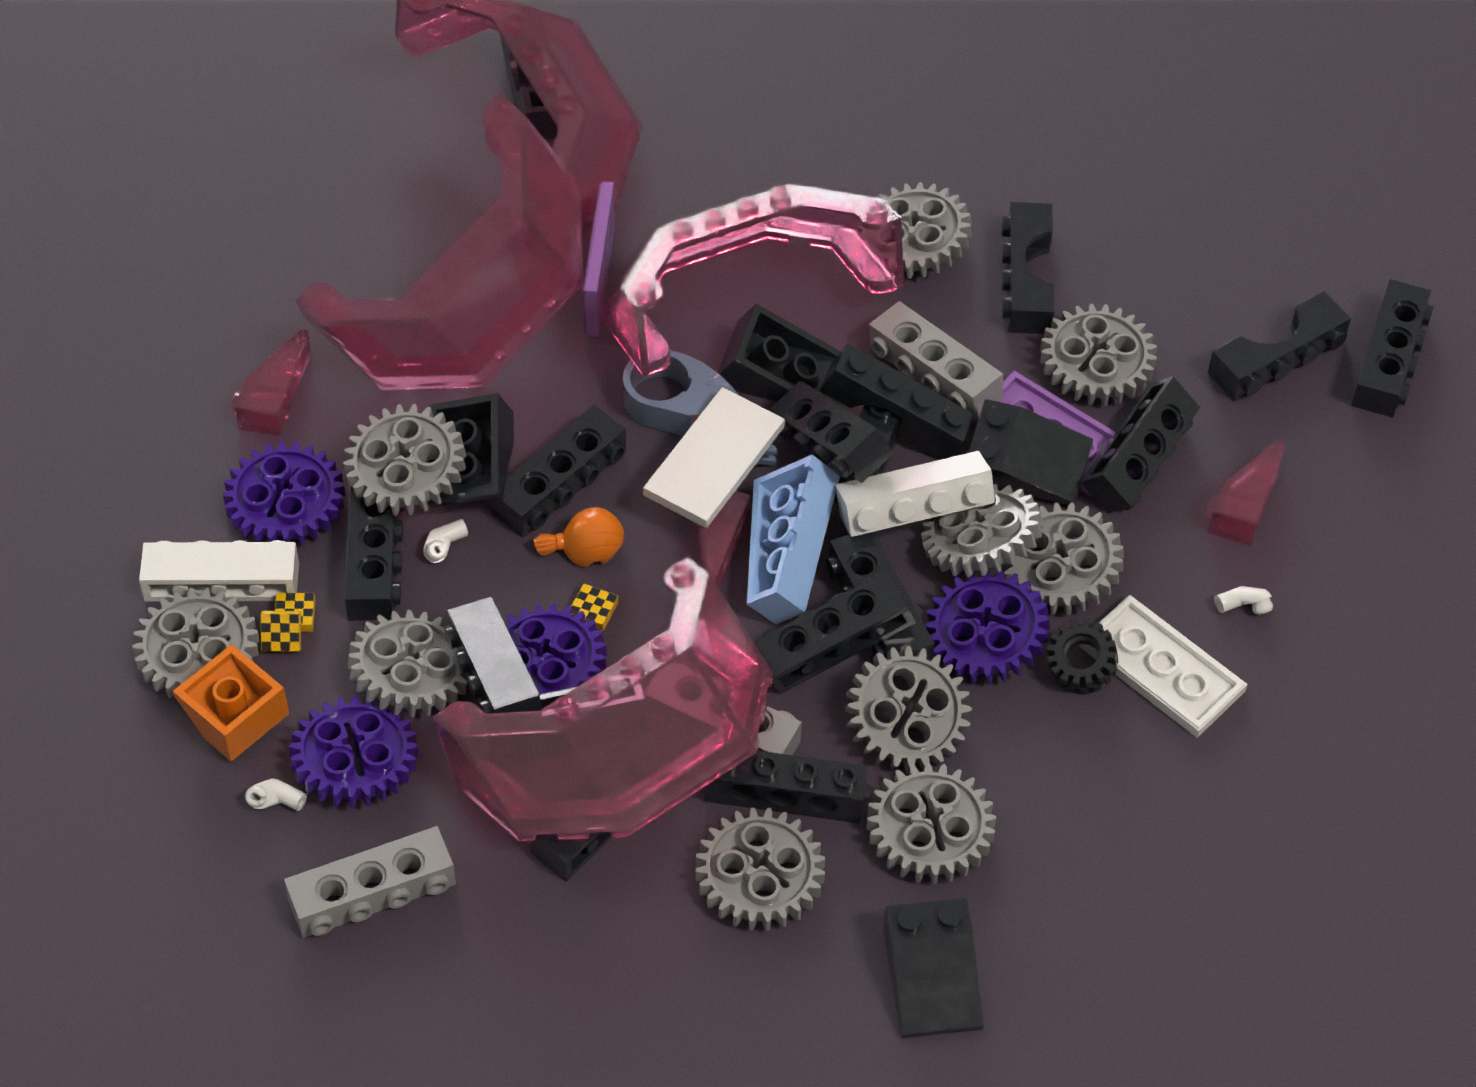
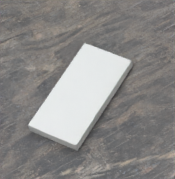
[643,387,785,529]
[1079,595,1248,738]

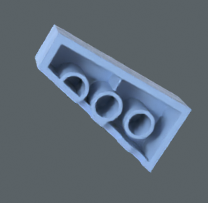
[747,455,840,625]

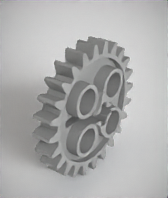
[858,182,972,279]
[1040,304,1157,405]
[343,404,466,516]
[921,484,1044,577]
[1002,503,1124,615]
[132,587,260,698]
[347,610,470,717]
[845,646,972,773]
[866,762,996,884]
[695,808,825,931]

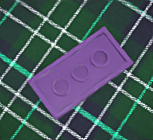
[583,182,615,337]
[971,371,1116,496]

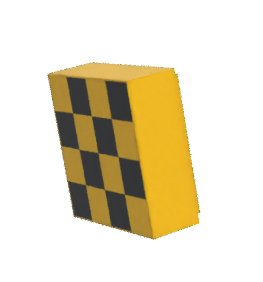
[571,584,618,632]
[275,593,316,632]
[261,611,301,651]

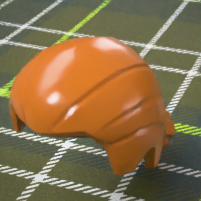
[533,507,625,568]

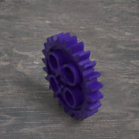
[223,441,346,546]
[925,569,1050,685]
[506,603,608,695]
[289,696,418,808]

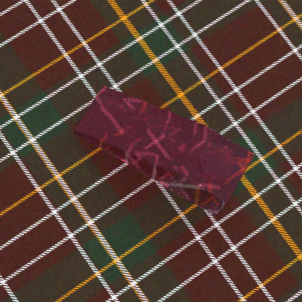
[231,329,311,437]
[1205,439,1286,546]
[695,491,750,604]

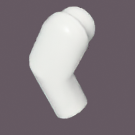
[423,519,468,563]
[1214,586,1273,615]
[245,778,307,811]

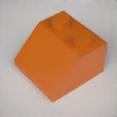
[173,644,290,762]

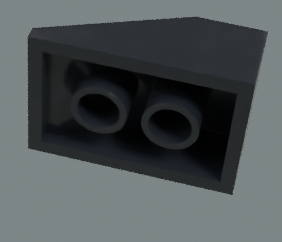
[718,303,841,402]
[428,393,514,508]
[969,399,1093,506]
[883,898,984,1038]

